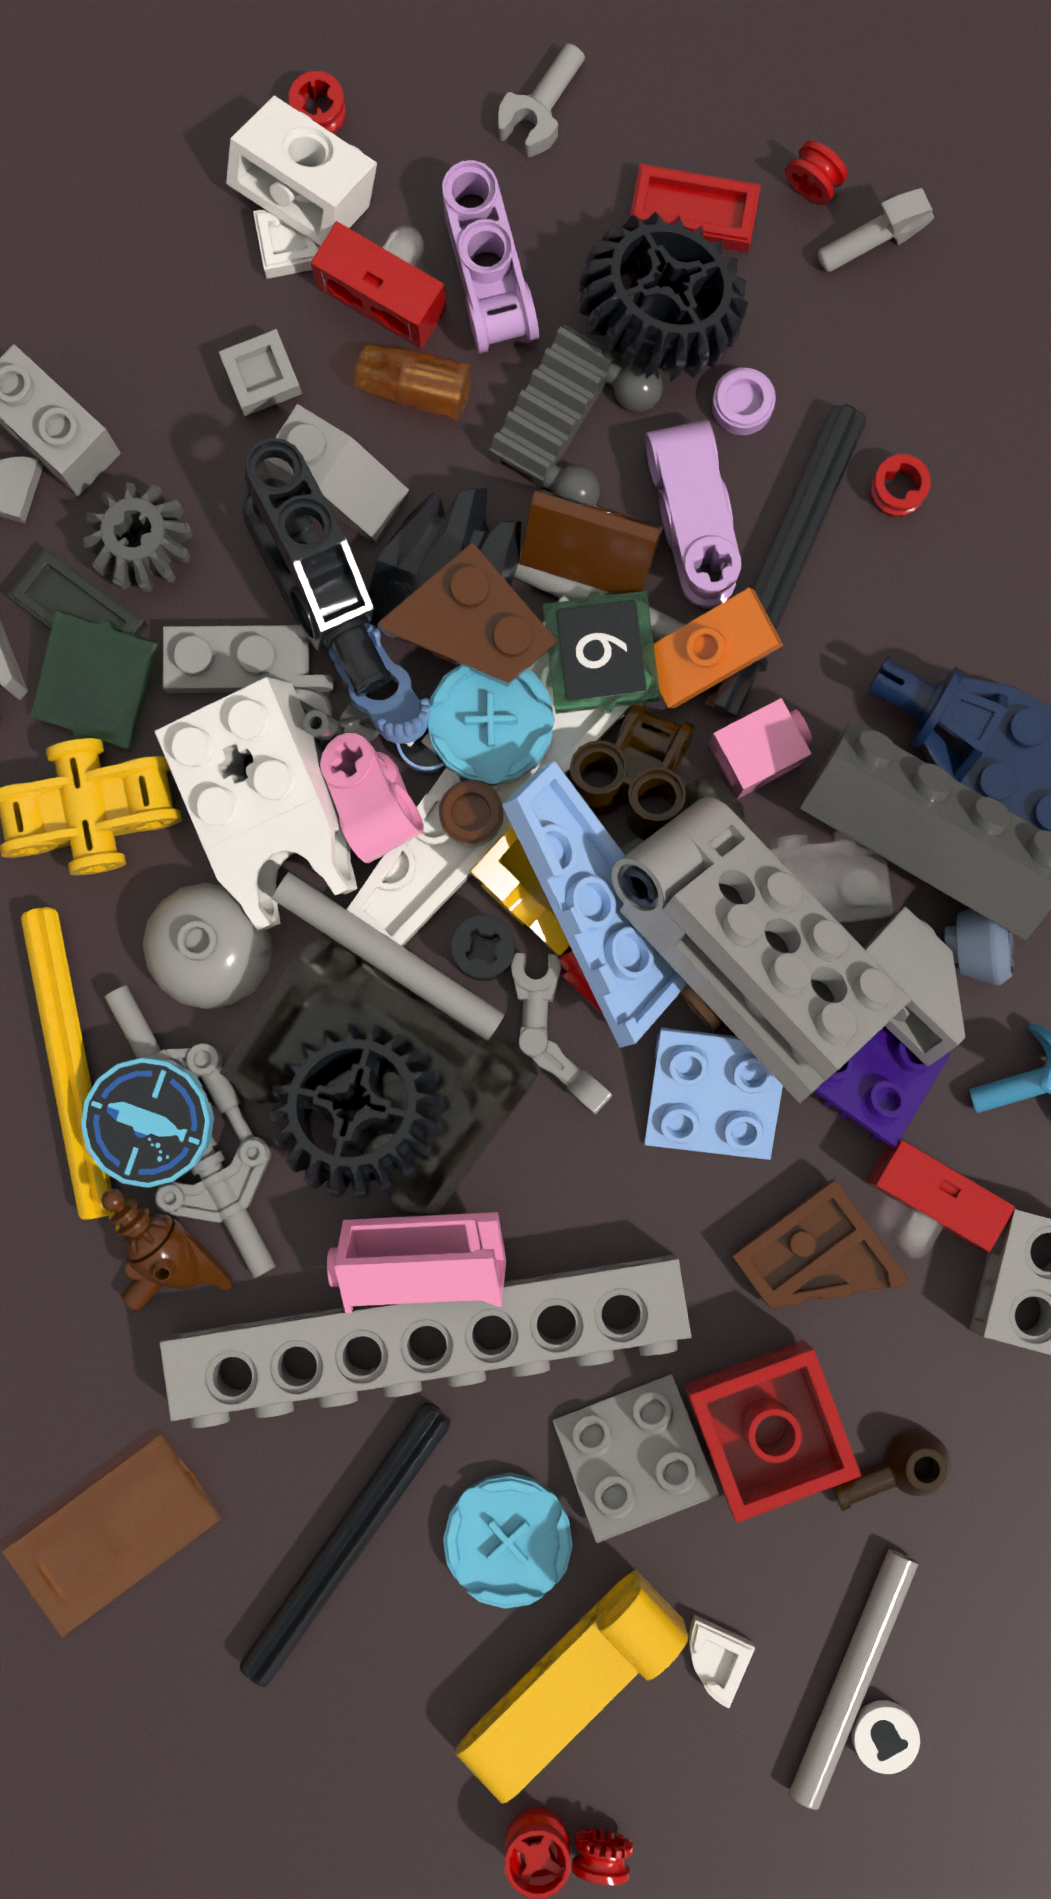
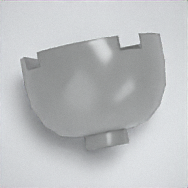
[142,882,273,1010]

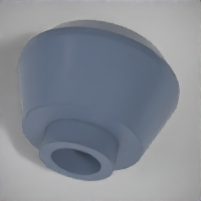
[945,908,1014,986]

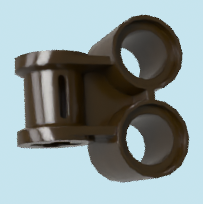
[570,700,695,841]

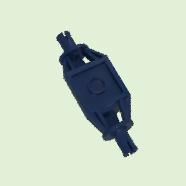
[867,656,1051,832]

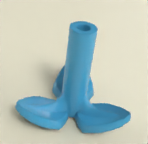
[970,1024,1051,1113]

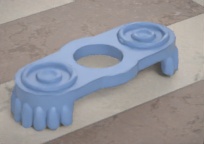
[329,625,430,744]

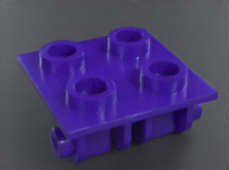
[814,1026,951,1149]

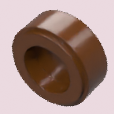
[439,780,503,847]

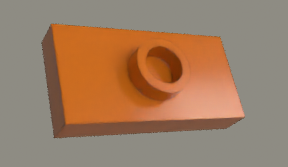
[642,587,784,709]

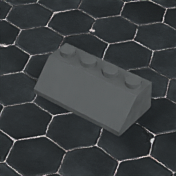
[800,720,1051,940]

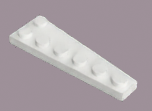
[347,596,654,947]

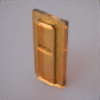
[3,1433,222,1637]

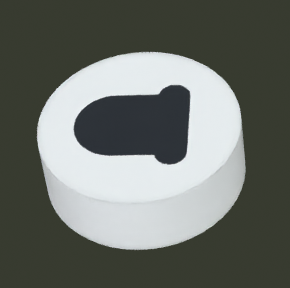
[851,1700,920,1774]

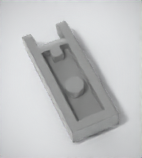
[163,625,334,694]

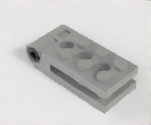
[611,797,912,1103]

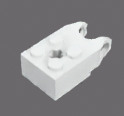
[155,677,357,930]

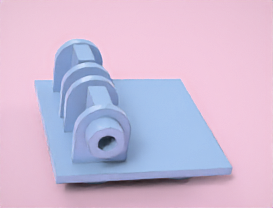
[644,1028,783,1160]

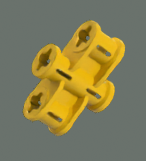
[0,738,182,875]

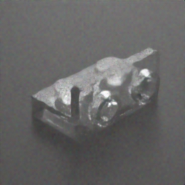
[769,831,894,923]

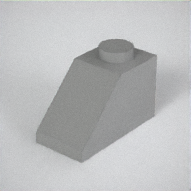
[264,404,409,544]
[863,907,965,1067]

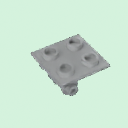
[553,1374,719,1543]

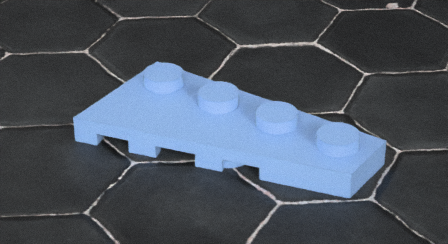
[502,761,687,1048]

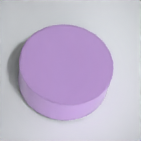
[712,368,776,435]

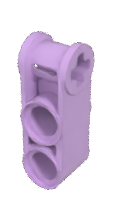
[442,160,539,354]
[645,419,741,609]

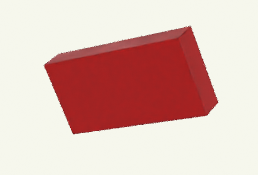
[630,164,761,253]

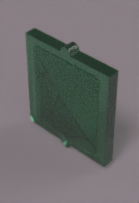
[31,610,158,749]

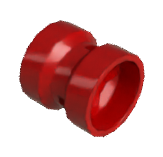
[505,1807,571,1899]

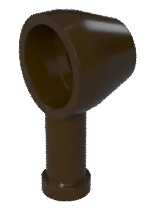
[832,1429,951,1512]

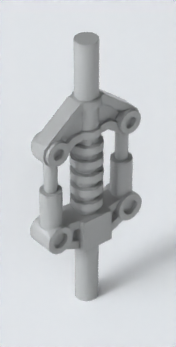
[105,985,276,1278]

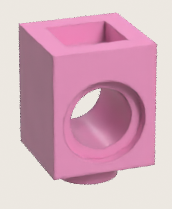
[708,698,813,799]

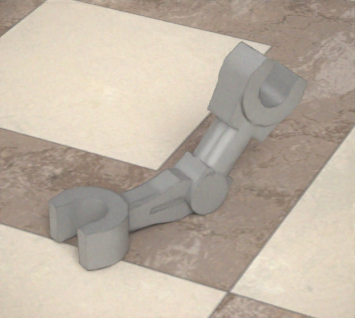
[511,953,612,1115]

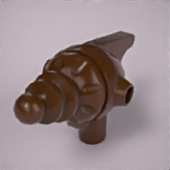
[101,1189,232,1311]

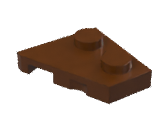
[378,542,557,686]
[730,1179,910,1309]

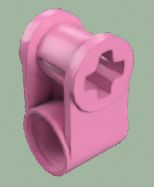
[320,733,424,864]

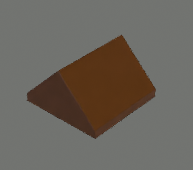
[519,489,664,601]

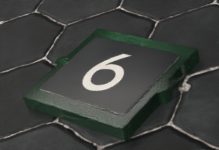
[543,591,660,714]

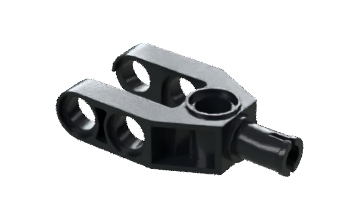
[243,438,392,697]

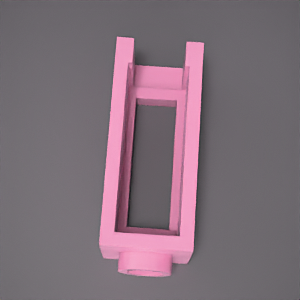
[327,1212,506,1314]

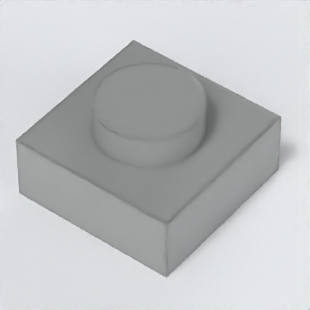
[219,329,302,416]

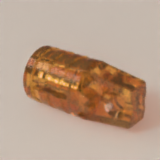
[355,345,472,420]

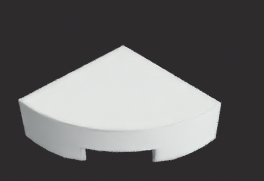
[253,210,321,279]
[688,1615,755,1708]

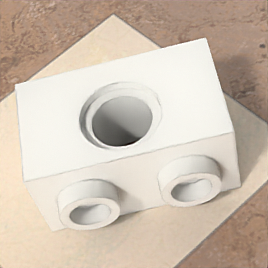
[226,96,377,246]

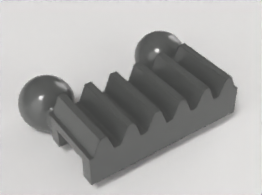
[489,325,663,506]

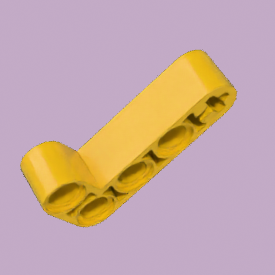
[455,1570,688,1804]

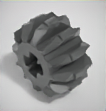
[83,482,193,593]

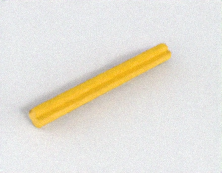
[21,907,112,1220]

